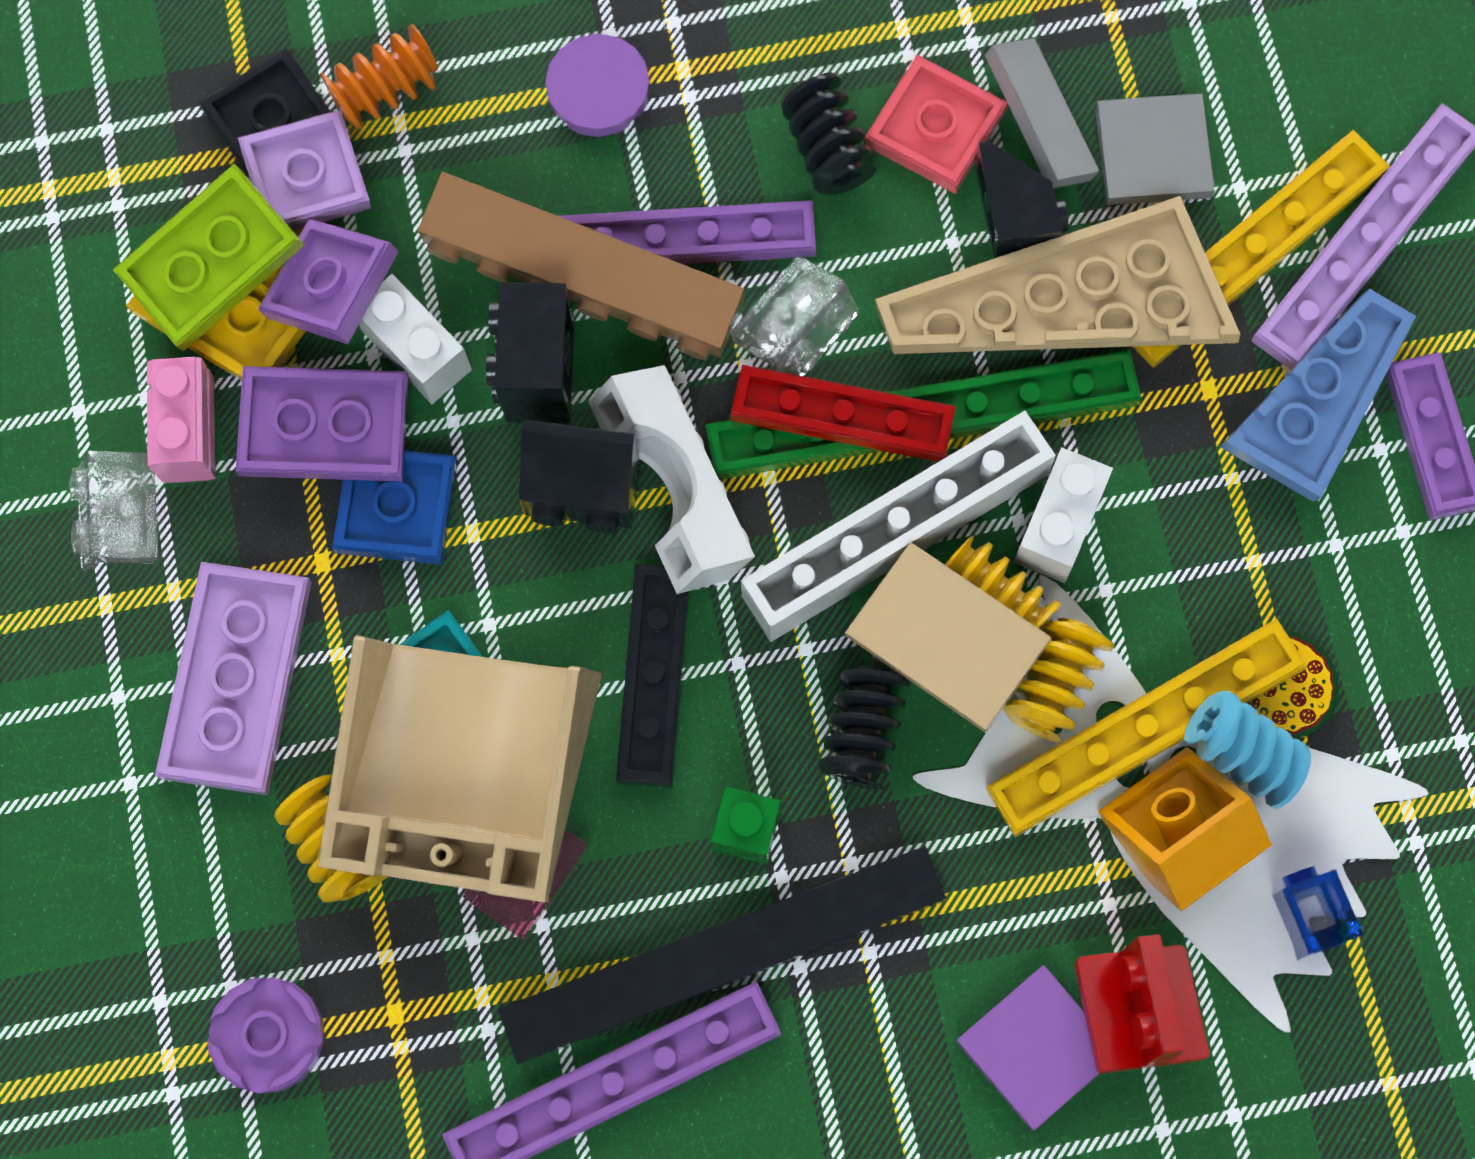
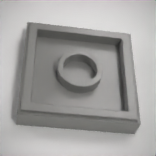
[1095,93,1215,206]

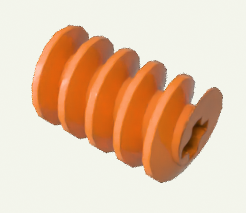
[320,24,438,130]

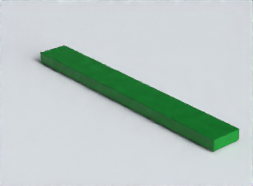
[705,350,1142,480]

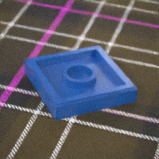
[332,451,458,565]

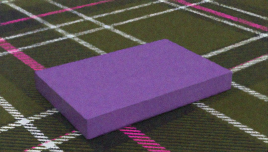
[236,366,409,481]

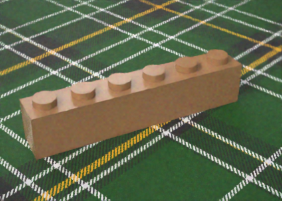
[417,171,744,360]

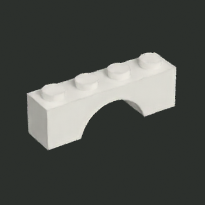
[589,365,755,594]

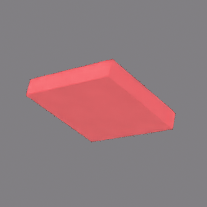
[864,55,1008,194]

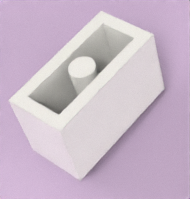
[359,274,472,404]
[1014,447,1113,584]

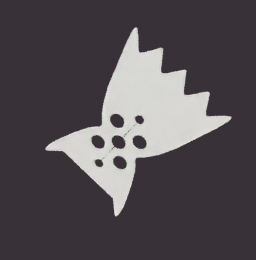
[912,575,1429,1032]

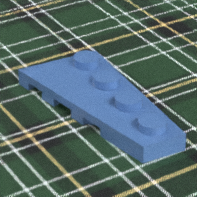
[1220,289,1416,502]

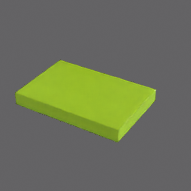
[113,164,305,352]

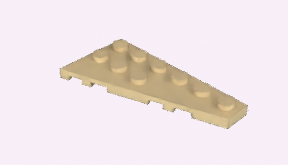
[875,196,1240,354]

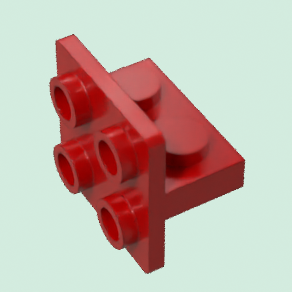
[1074,934,1209,1074]

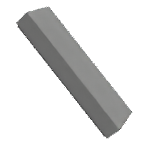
[985,38,1099,188]

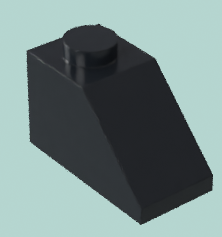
[975,141,1069,259]

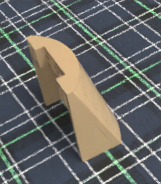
[318,636,602,903]

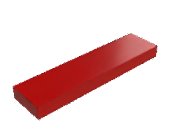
[731,364,956,462]

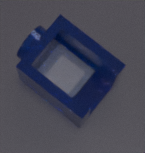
[1272,866,1363,961]

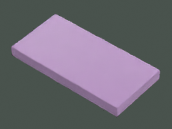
[155,562,312,796]

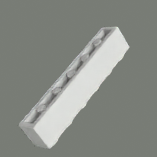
[741,411,1056,642]

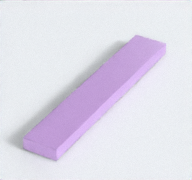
[1251,103,1475,370]

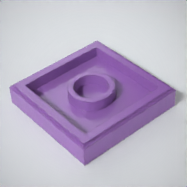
[258,219,399,344]
[956,965,1099,1131]

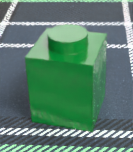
[711,786,781,865]

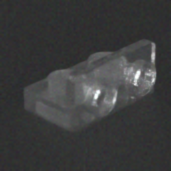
[730,256,859,376]
[69,451,159,570]

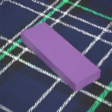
[1385,352,1475,521]

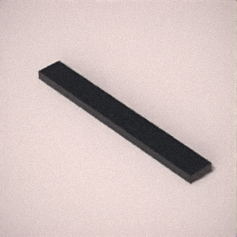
[498,845,947,1065]

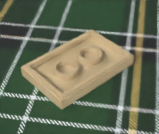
[845,542,1051,733]

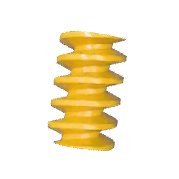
[945,535,1061,631]
[1004,617,1115,744]
[274,774,388,902]

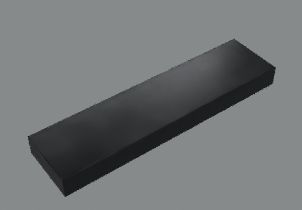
[616,564,689,788]

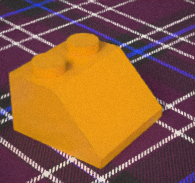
[1098,747,1272,912]

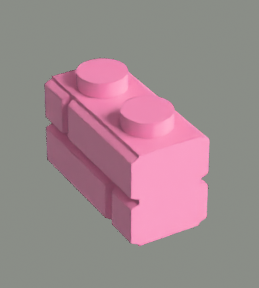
[147,357,216,483]

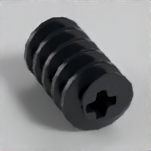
[781,72,877,195]
[818,666,911,790]

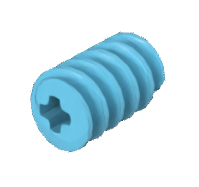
[1184,691,1311,809]

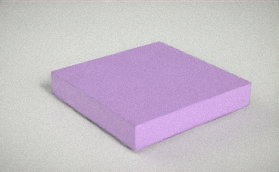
[238,110,371,230]

